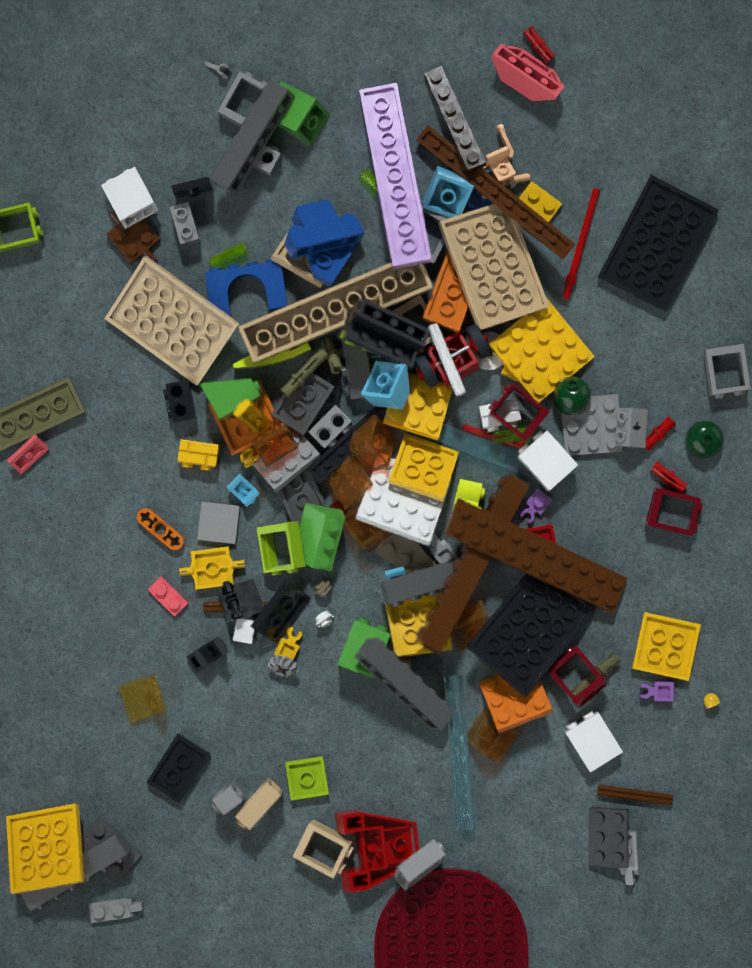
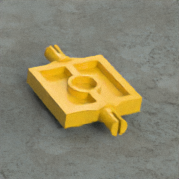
[179,546,245,590]

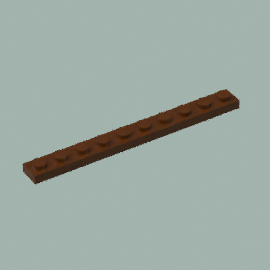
[416,125,575,260]

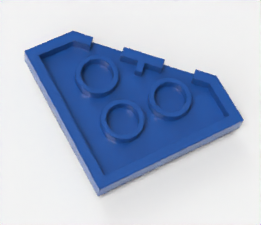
[306,244,357,287]

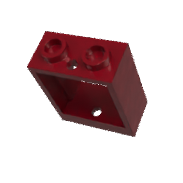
[488,383,550,443]
[645,488,703,536]
[548,646,609,708]

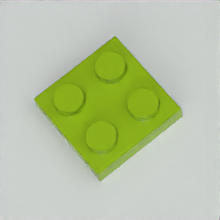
[285,756,329,801]

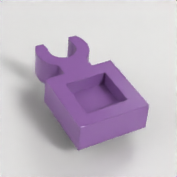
[520,488,552,523]
[640,681,674,702]

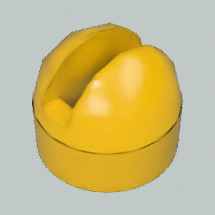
[704,693,721,709]

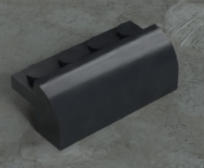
[342,298,430,370]

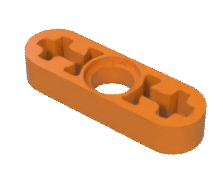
[137,508,184,550]

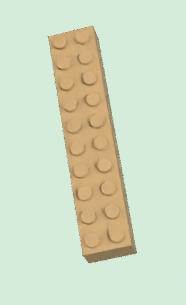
[239,263,433,364]

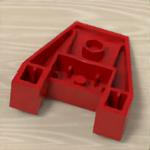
[335,810,419,893]

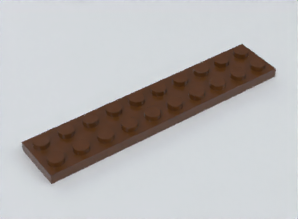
[443,498,627,613]

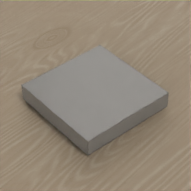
[197,502,240,544]

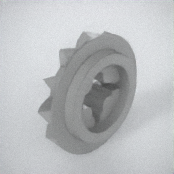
[268,656,299,678]

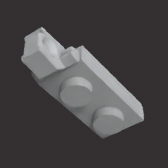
[430,534,458,564]
[619,831,640,885]
[88,898,143,923]

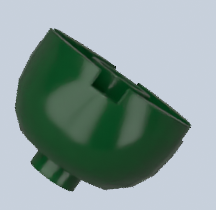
[553,376,591,415]
[685,420,724,459]

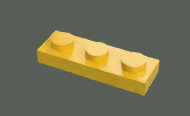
[233,399,273,437]

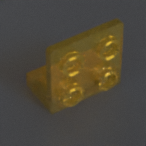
[119,674,167,722]

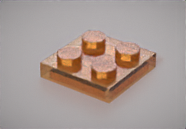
[326,455,374,510]

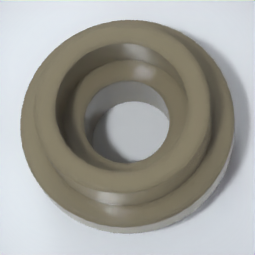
[314,579,332,597]

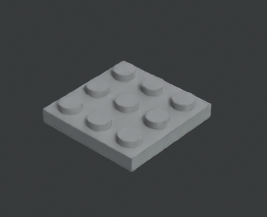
[561,394,623,456]

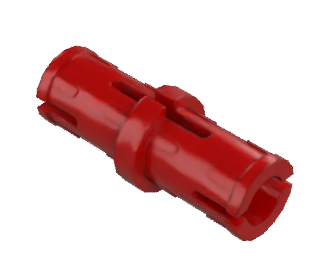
[523,26,555,64]
[645,416,677,452]
[650,461,688,493]

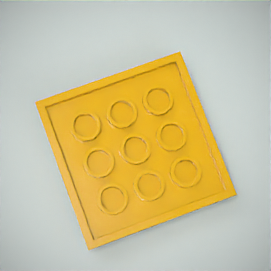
[488,298,595,402]
[6,803,85,894]

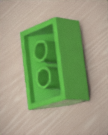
[299,503,345,571]

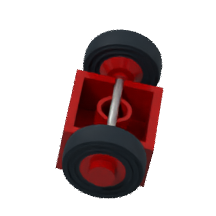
[415,324,491,388]

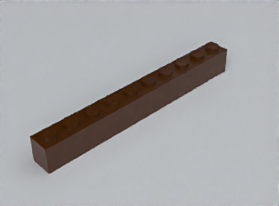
[415,473,530,654]

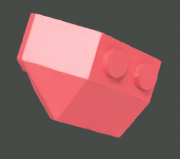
[491,44,565,101]

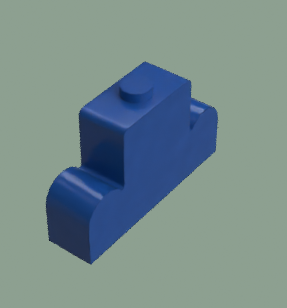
[285,200,365,259]

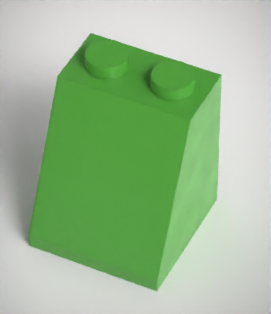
[278,81,330,146]
[201,379,263,421]
[337,617,390,679]

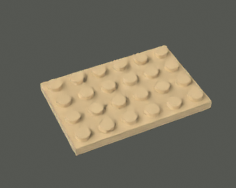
[438,204,549,331]
[104,256,240,386]

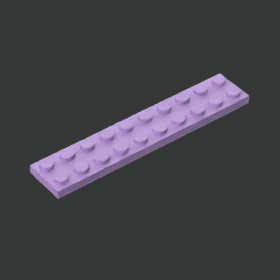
[359,83,432,269]

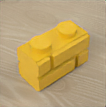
[177,439,220,471]

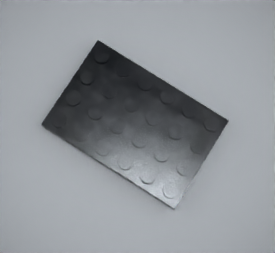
[598,175,719,312]
[466,573,596,698]

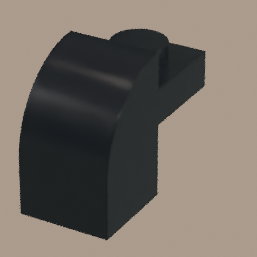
[187,636,229,673]

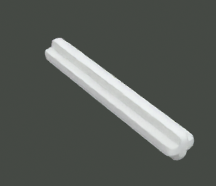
[428,324,466,396]

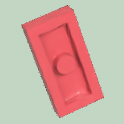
[7,434,49,474]
[148,576,188,617]

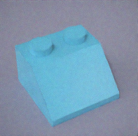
[423,166,474,218]
[361,361,410,410]

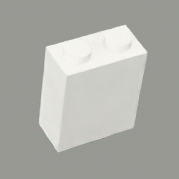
[101,167,159,229]
[517,431,578,491]
[564,710,623,772]

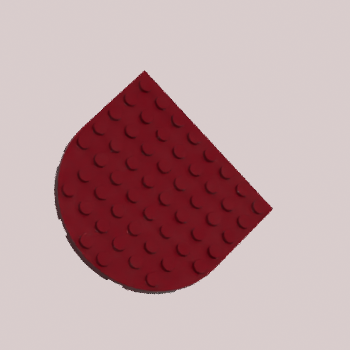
[374,868,529,968]

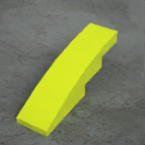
[232,342,312,369]

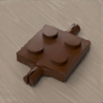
[106,211,160,264]

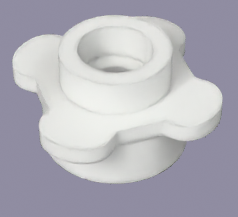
[315,611,334,628]

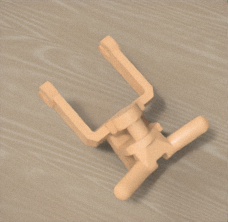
[482,124,531,199]

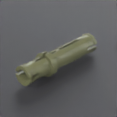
[281,348,329,398]
[571,652,621,696]

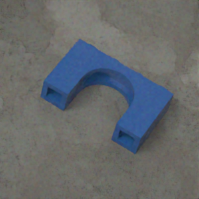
[205,259,288,317]

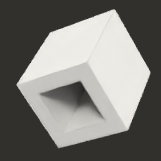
[233,616,255,644]

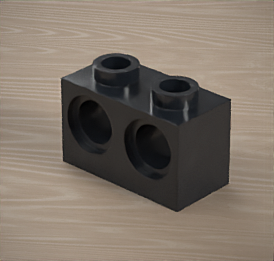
[163,380,197,423]

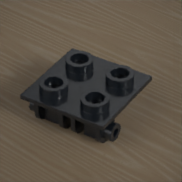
[217,579,264,622]

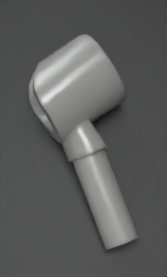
[205,62,232,79]

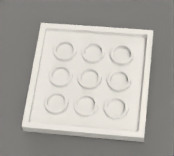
[355,454,452,546]

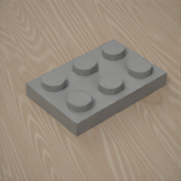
[253,430,321,493]

